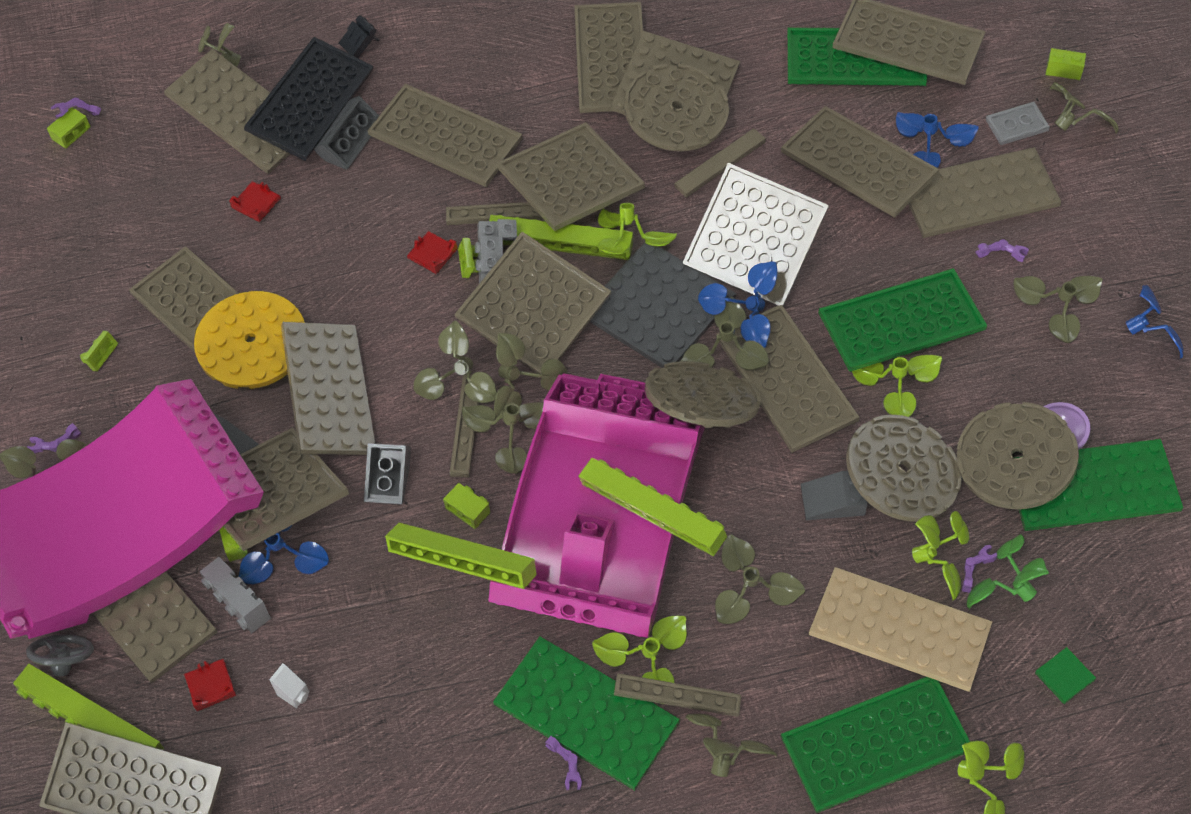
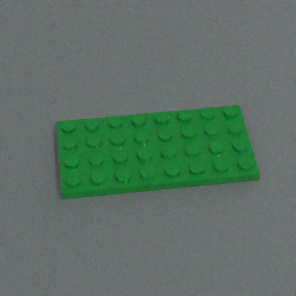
[787,28,927,86]
[818,268,987,372]
[1013,439,1183,531]
[493,636,680,791]
[780,677,970,814]

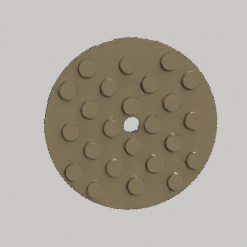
[624,63,729,151]
[645,361,761,428]
[957,402,1079,509]
[846,415,961,522]

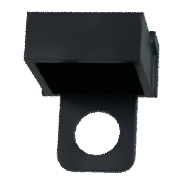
[339,15,380,58]

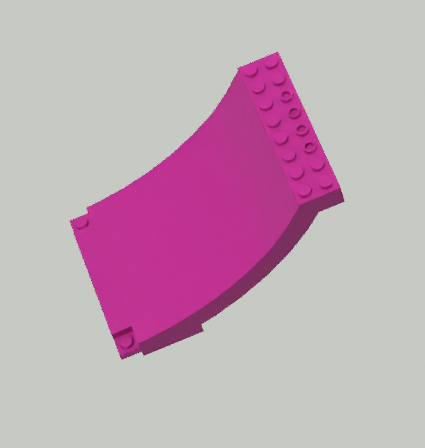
[488,374,705,638]
[0,379,264,639]

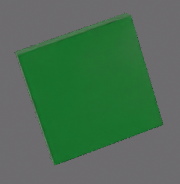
[1035,647,1096,704]

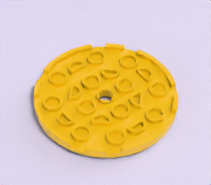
[194,291,305,389]

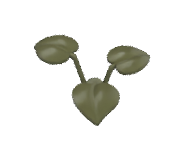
[198,23,241,67]
[1050,82,1119,133]
[1013,276,1103,343]
[680,297,769,370]
[414,320,497,403]
[494,333,567,419]
[462,403,544,474]
[0,439,87,479]
[715,534,805,624]
[685,713,777,777]

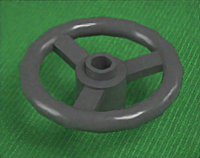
[26,634,94,676]

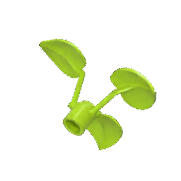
[598,203,677,254]
[852,355,942,417]
[912,511,969,600]
[592,616,687,683]
[958,741,1025,814]

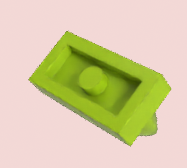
[458,238,479,278]
[80,331,118,372]

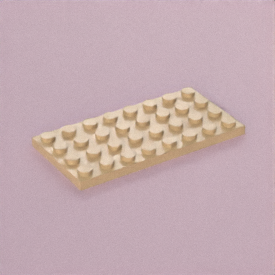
[809,567,992,692]

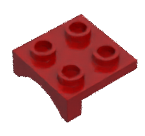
[229,181,281,222]
[407,231,458,274]
[184,659,237,711]

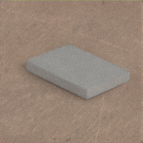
[986,102,1050,145]

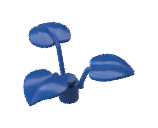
[896,112,979,168]
[698,261,777,348]
[1126,285,1183,359]
[238,525,329,584]

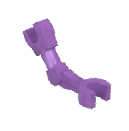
[51,98,101,118]
[976,239,1029,262]
[27,423,81,453]
[962,545,997,593]
[545,736,582,790]

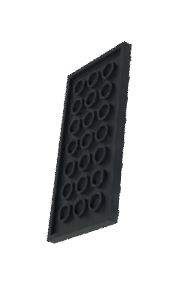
[244,37,374,161]

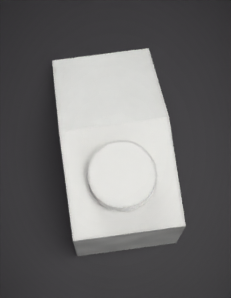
[269,663,309,708]

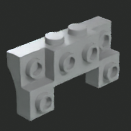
[475,219,517,284]

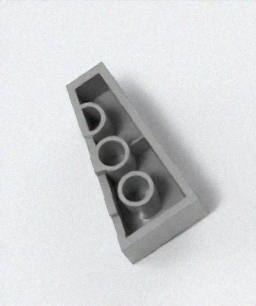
[200,557,271,634]

